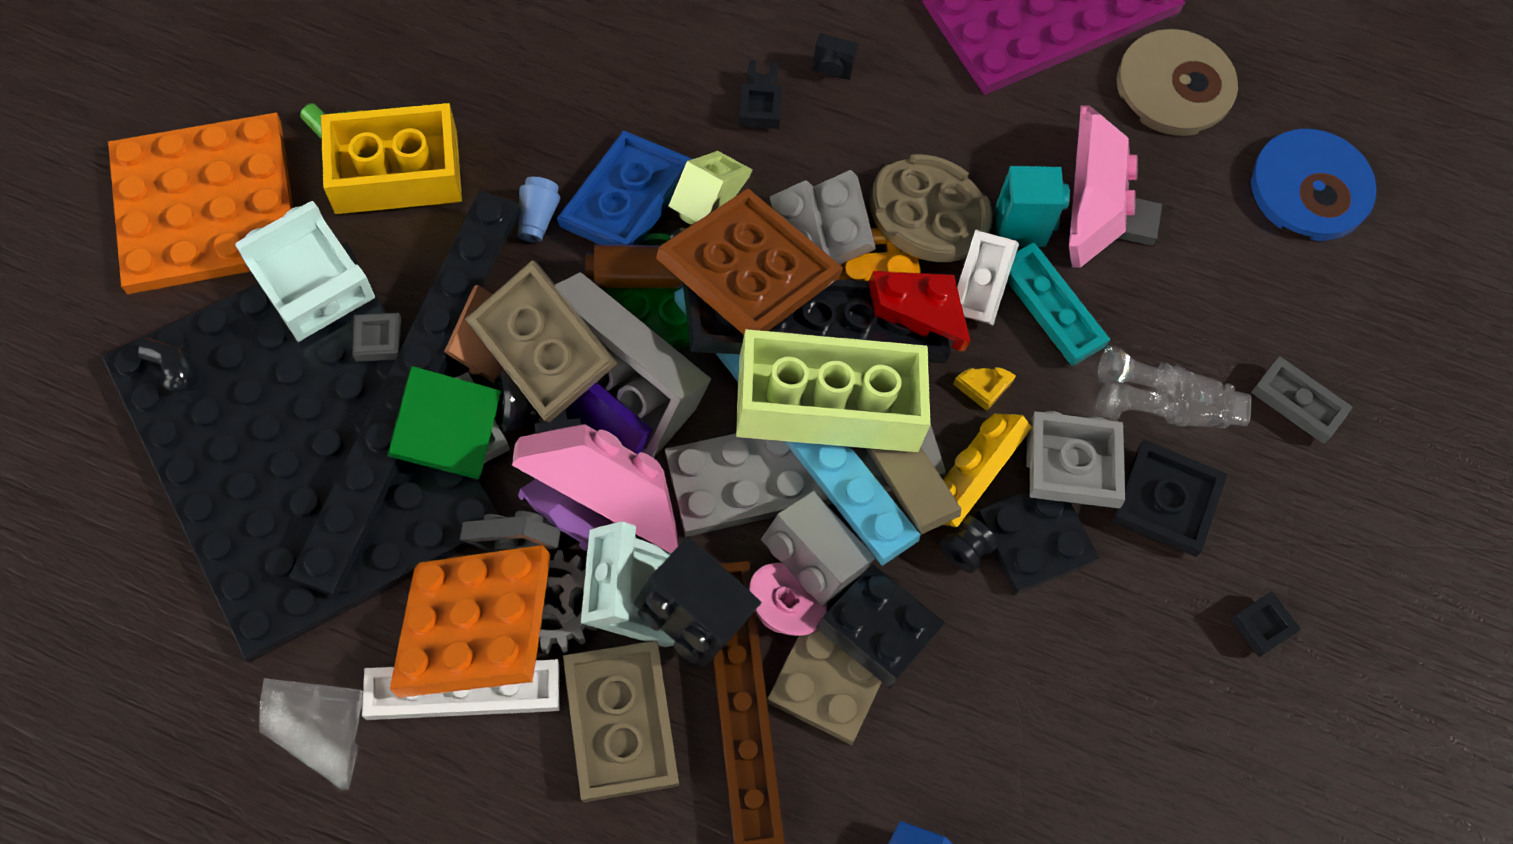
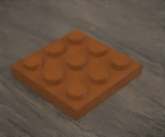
[656,189,843,335]

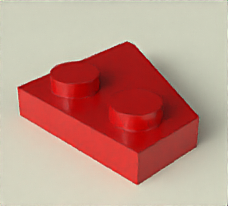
[868,271,971,351]

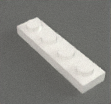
[362,660,560,720]

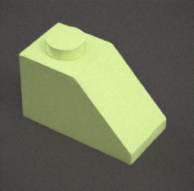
[668,151,753,225]

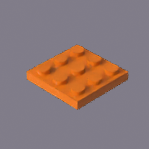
[390,545,551,698]

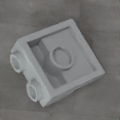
[770,170,876,265]
[1026,411,1125,508]

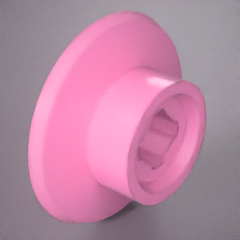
[750,563,827,636]

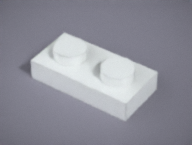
[957,230,1019,325]

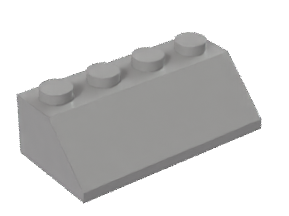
[555,272,711,458]

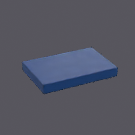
[557,130,692,245]

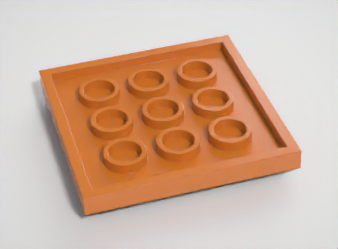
[108,112,293,295]

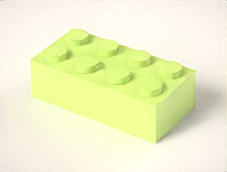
[736,329,930,452]

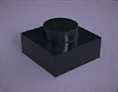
[812,33,858,80]
[1231,591,1301,657]

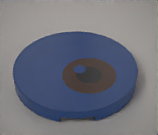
[1251,129,1377,241]

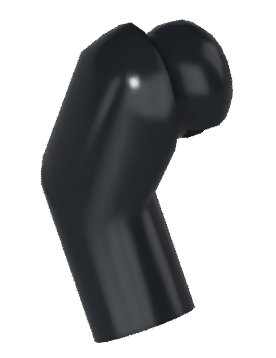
[138,338,193,392]

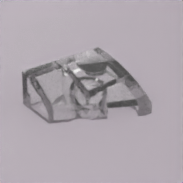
[259,678,363,790]

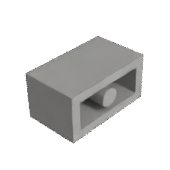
[761,491,876,607]

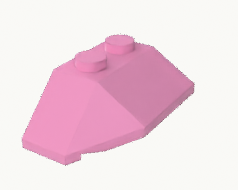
[1069,105,1138,268]
[512,424,678,553]

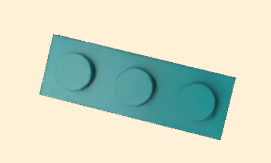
[1007,242,1110,367]

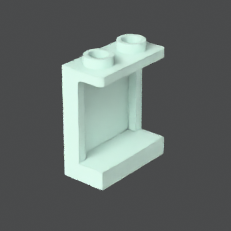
[235,201,375,342]
[581,521,675,647]

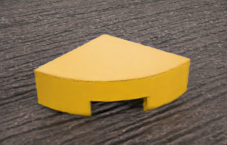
[953,367,1016,411]

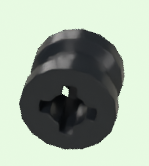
[939,515,998,573]

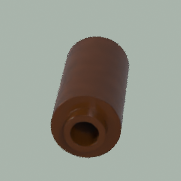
[585,245,682,289]

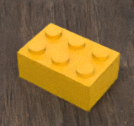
[321,103,462,214]

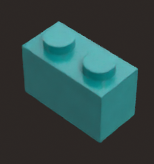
[994,166,1070,247]

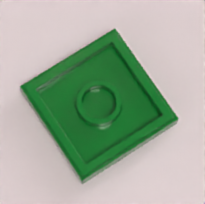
[387,366,501,479]

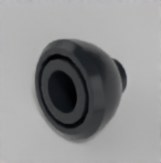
[493,370,539,432]

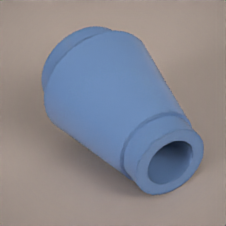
[517,177,561,243]

